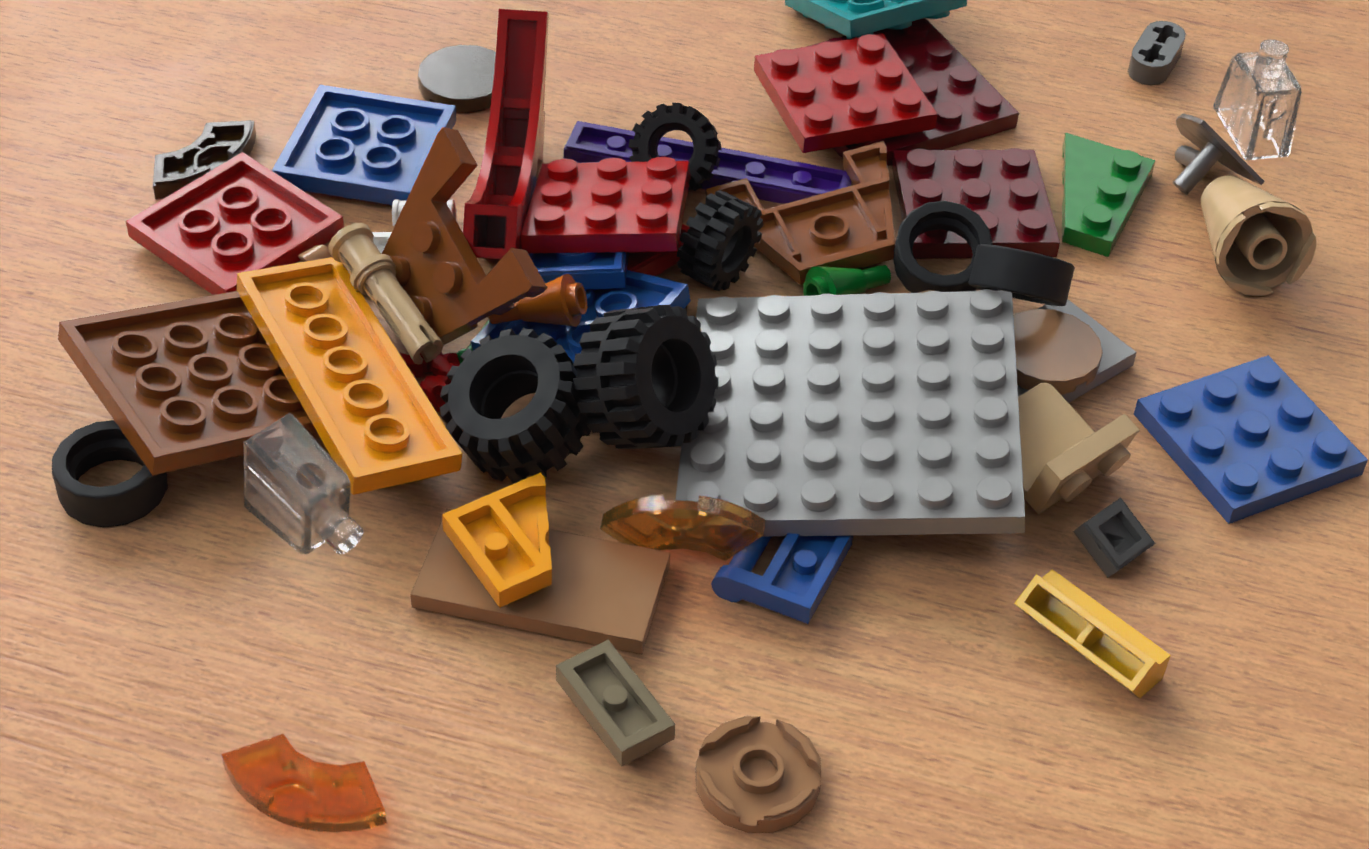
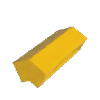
[1014,569,1171,698]

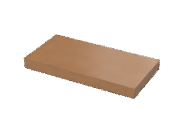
[410,508,670,655]

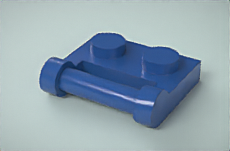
[711,533,853,624]

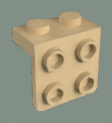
[1018,383,1139,515]

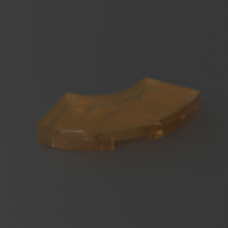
[600,494,766,561]
[221,734,387,833]

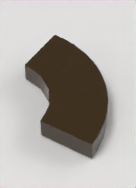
[153,120,256,199]

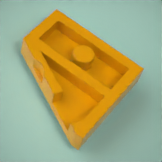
[442,472,552,608]

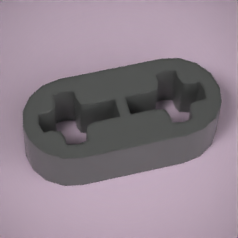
[1128,21,1186,85]

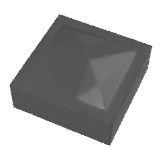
[1073,497,1156,578]

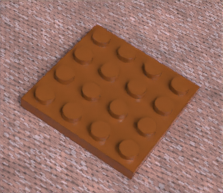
[58,291,320,475]

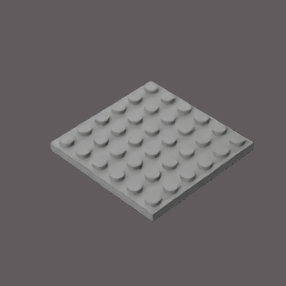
[673,289,1025,538]

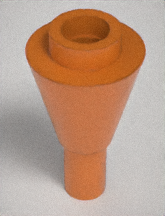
[488,273,587,327]

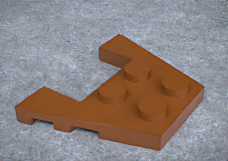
[382,127,547,345]
[705,141,895,285]

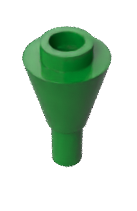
[803,265,891,296]

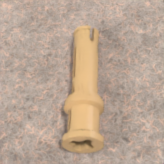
[328,223,444,365]

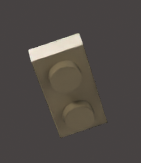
[556,639,675,767]

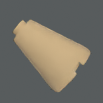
[1201,175,1317,296]

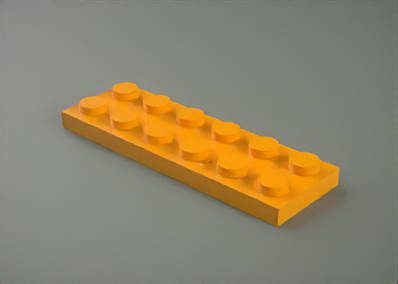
[237,257,463,495]

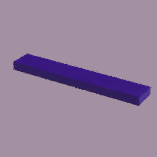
[564,121,853,204]

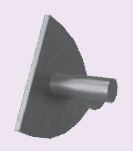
[1173,114,1265,195]

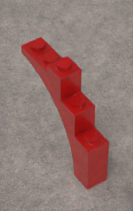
[463,9,549,259]

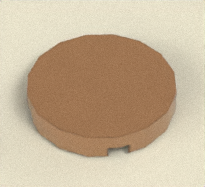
[1013,309,1103,395]
[695,716,821,833]

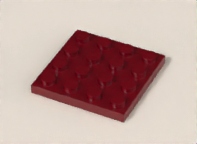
[806,18,1019,166]

